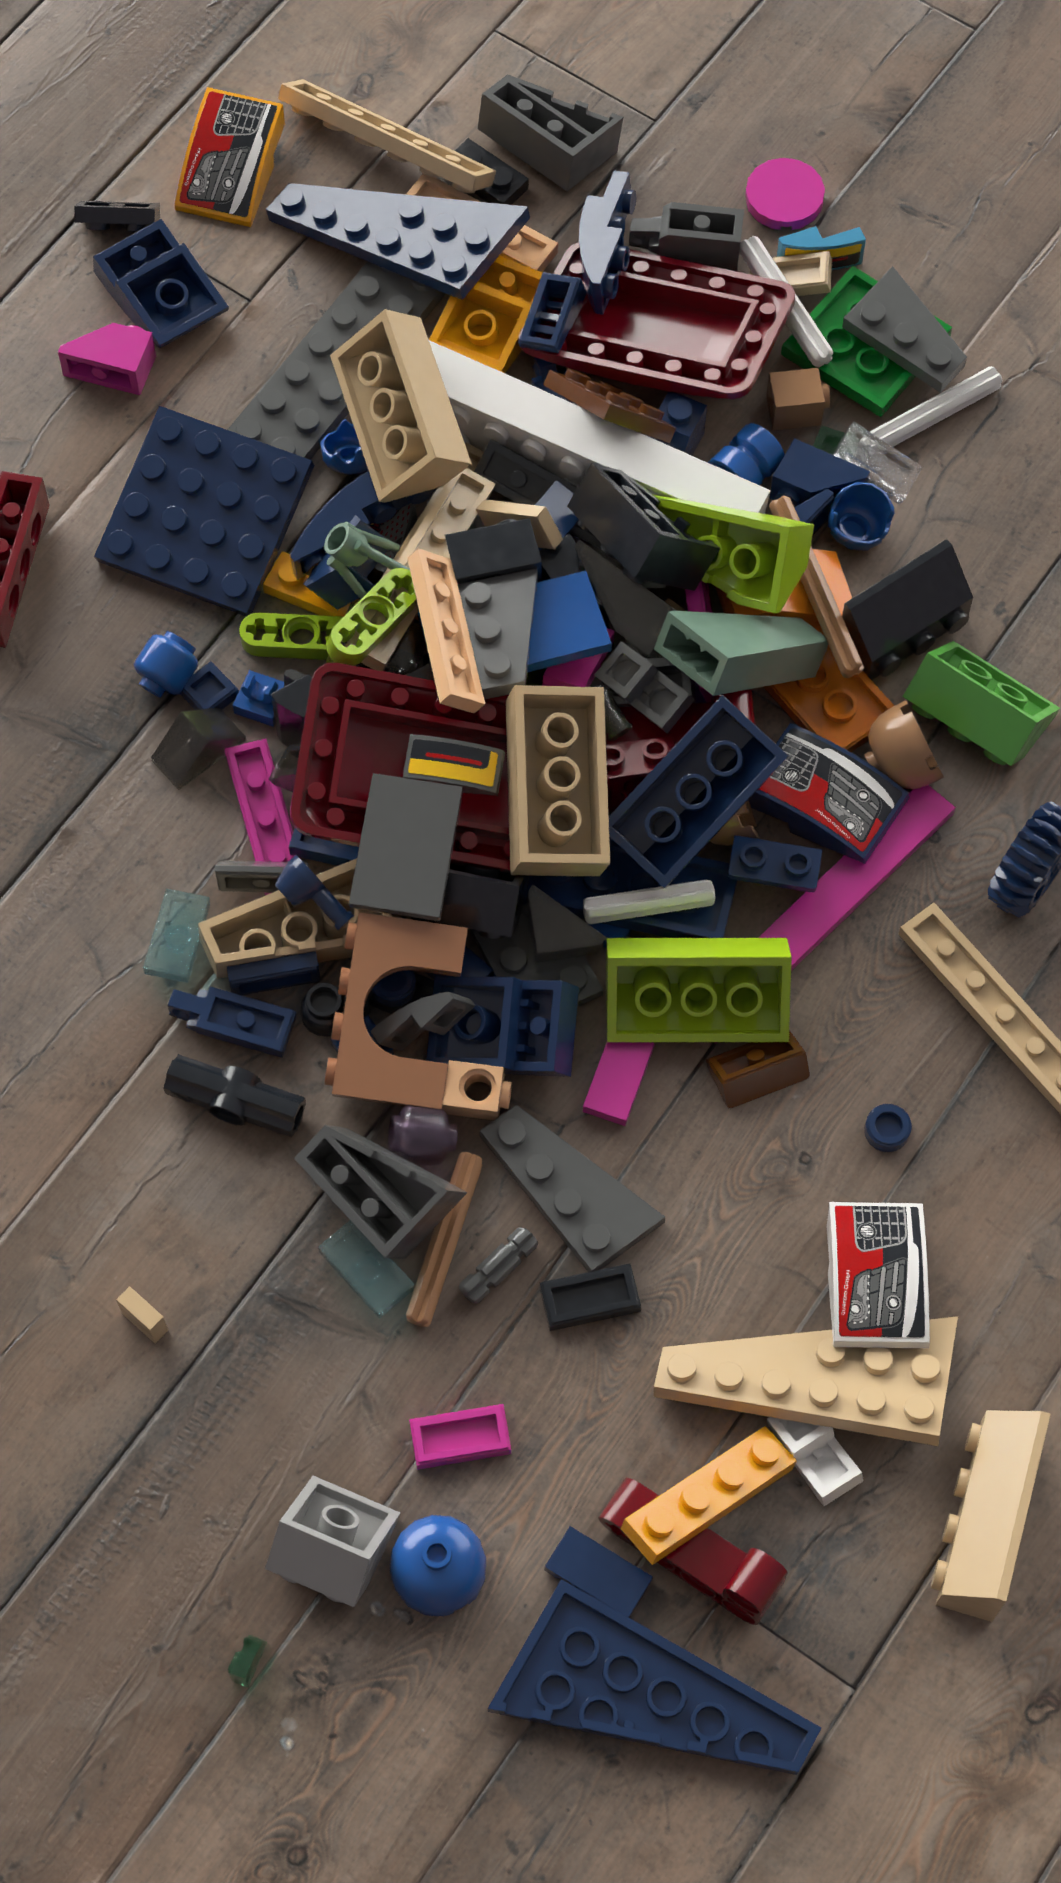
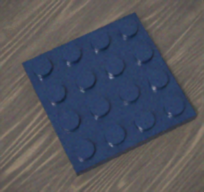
[94,406,315,617]

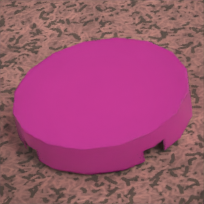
[745,158,825,230]

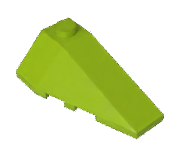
[652,494,814,614]

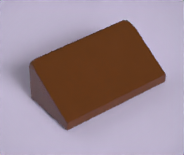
[706,1030,810,1108]

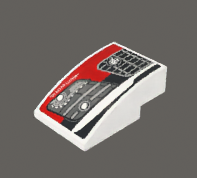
[827,1202,930,1349]

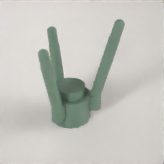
[324,521,410,599]

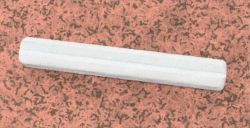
[739,236,833,367]
[860,367,1003,458]

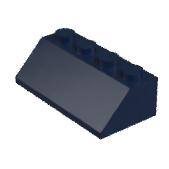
[609,695,789,888]

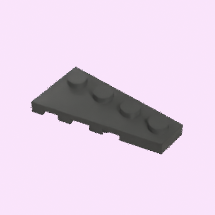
[480,1105,665,1272]

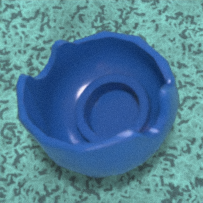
[320,419,369,475]
[828,482,895,551]

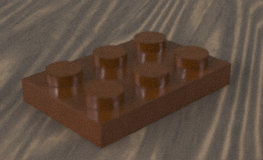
[543,368,676,443]

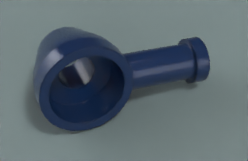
[275,855,355,931]

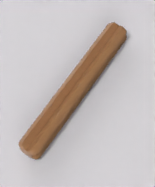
[406,1152,483,1327]

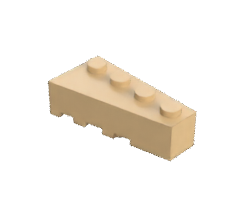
[198,858,392,979]

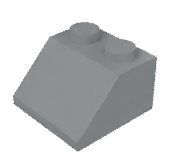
[265,1476,400,1607]

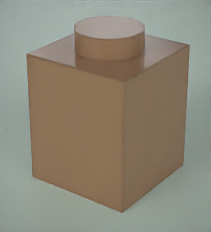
[766,368,830,430]

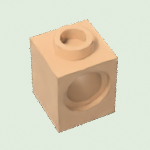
[443,1060,512,1120]

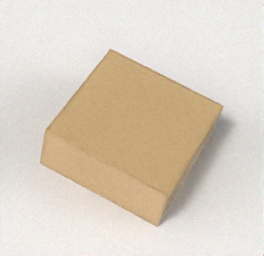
[116,1286,168,1344]

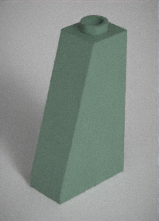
[654,611,829,696]

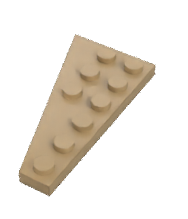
[654,1317,958,1446]

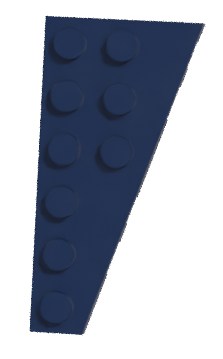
[488,1579,821,1775]

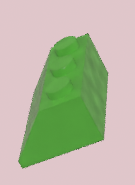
[902,641,1061,766]

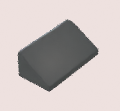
[215,861,309,893]

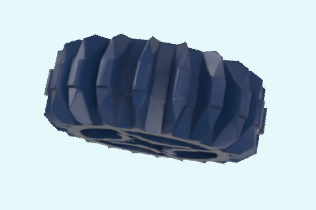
[988,801,1061,918]

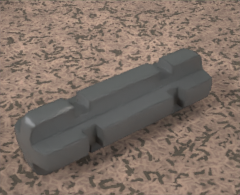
[459,1227,538,1304]

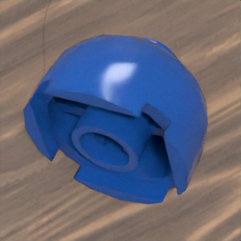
[389,1515,486,1617]

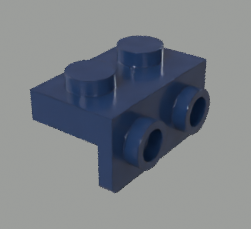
[728,835,823,893]

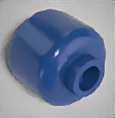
[134,631,198,698]

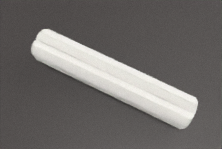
[583,880,715,924]

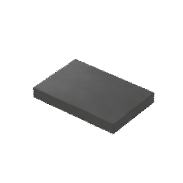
[349,773,463,921]

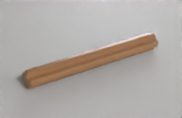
[769,496,864,678]

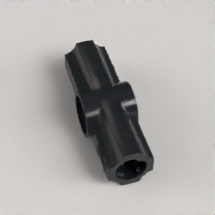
[163,1054,306,1137]

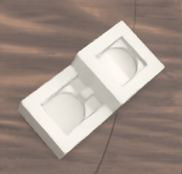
[767,1417,863,1506]

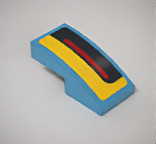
[777,226,866,270]

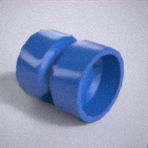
[708,423,785,486]

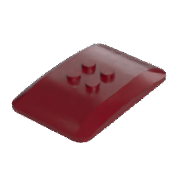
[519,242,796,399]
[290,663,536,876]

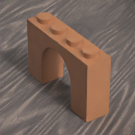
[324,912,468,1112]

